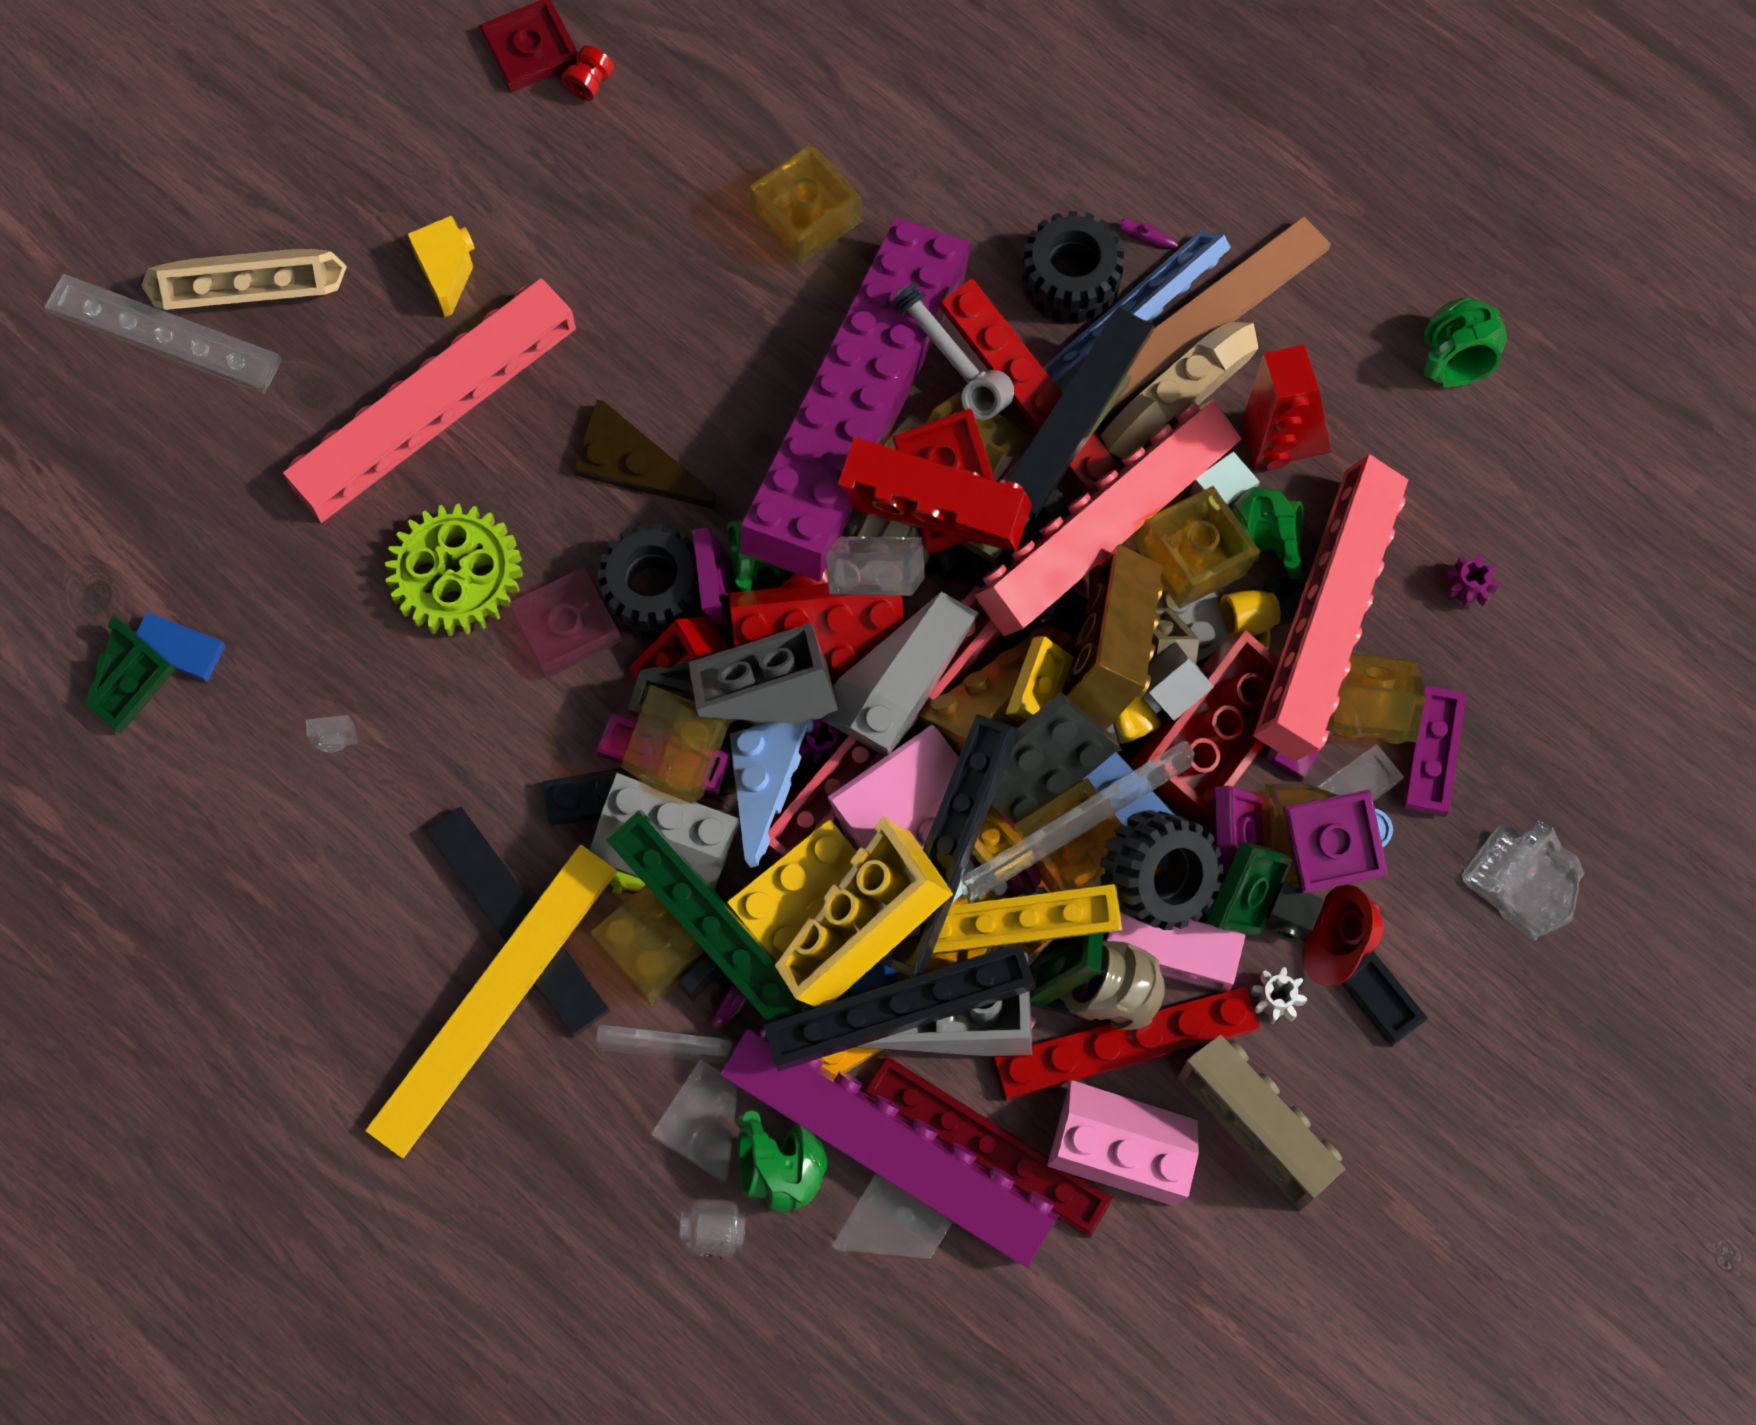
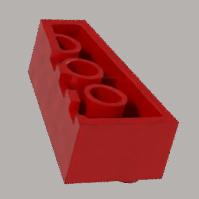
[1240,344,1332,470]
[838,436,1032,552]

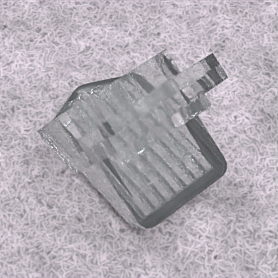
[1462,820,1585,942]

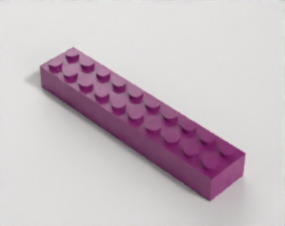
[740,217,971,582]

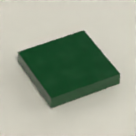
[1206,841,1293,935]

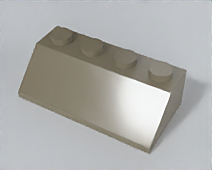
[1177,1035,1345,1211]

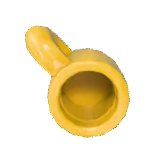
[1219,590,1281,649]
[1113,697,1162,744]

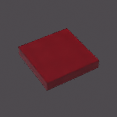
[479,0,578,93]

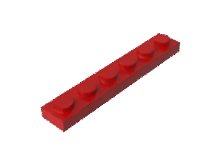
[938,278,1122,496]
[993,986,1260,1101]

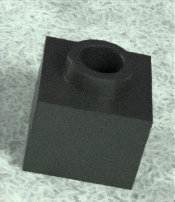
[1266,882,1325,941]

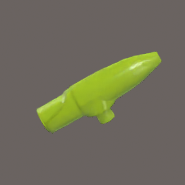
[609,869,653,896]

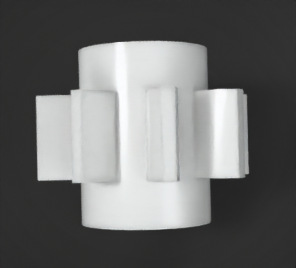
[1250,967,1307,1025]

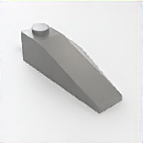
[820,592,979,757]
[857,953,1032,1056]

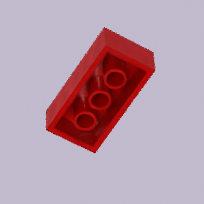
[729,576,904,679]
[1129,630,1279,820]

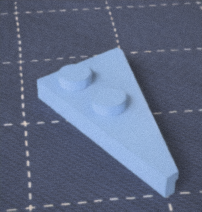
[730,720,813,868]

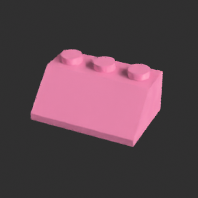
[827,725,959,852]
[1047,1080,1199,1206]

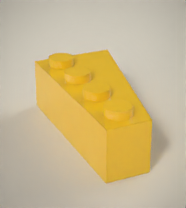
[775,816,953,1008]

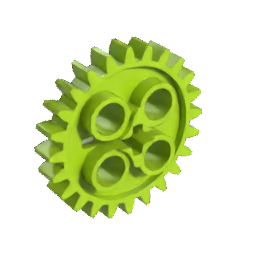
[385,504,523,636]

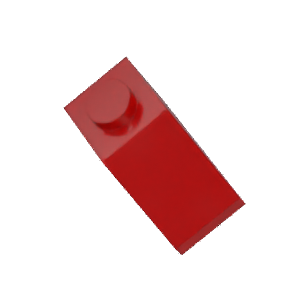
[628,616,729,682]

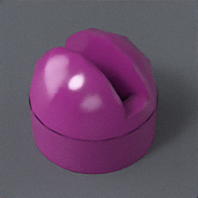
[1006,864,1041,897]

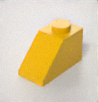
[408,216,475,317]

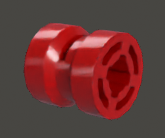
[561,45,615,101]

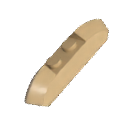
[142,249,347,310]
[1101,322,1259,459]

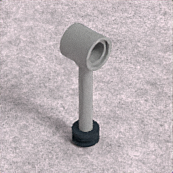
[890,282,1014,420]

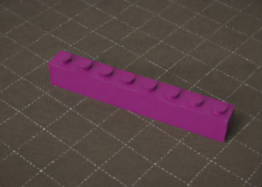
[720,1024,1059,1268]

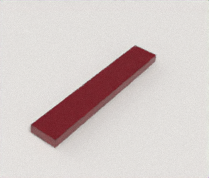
[863,1055,1114,1238]

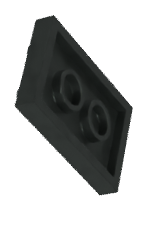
[991,692,1120,829]

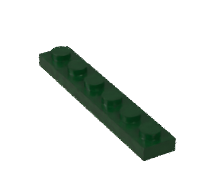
[606,810,816,1023]

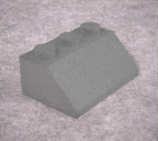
[590,773,740,891]

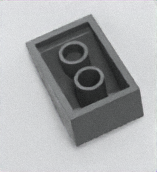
[689,622,838,724]

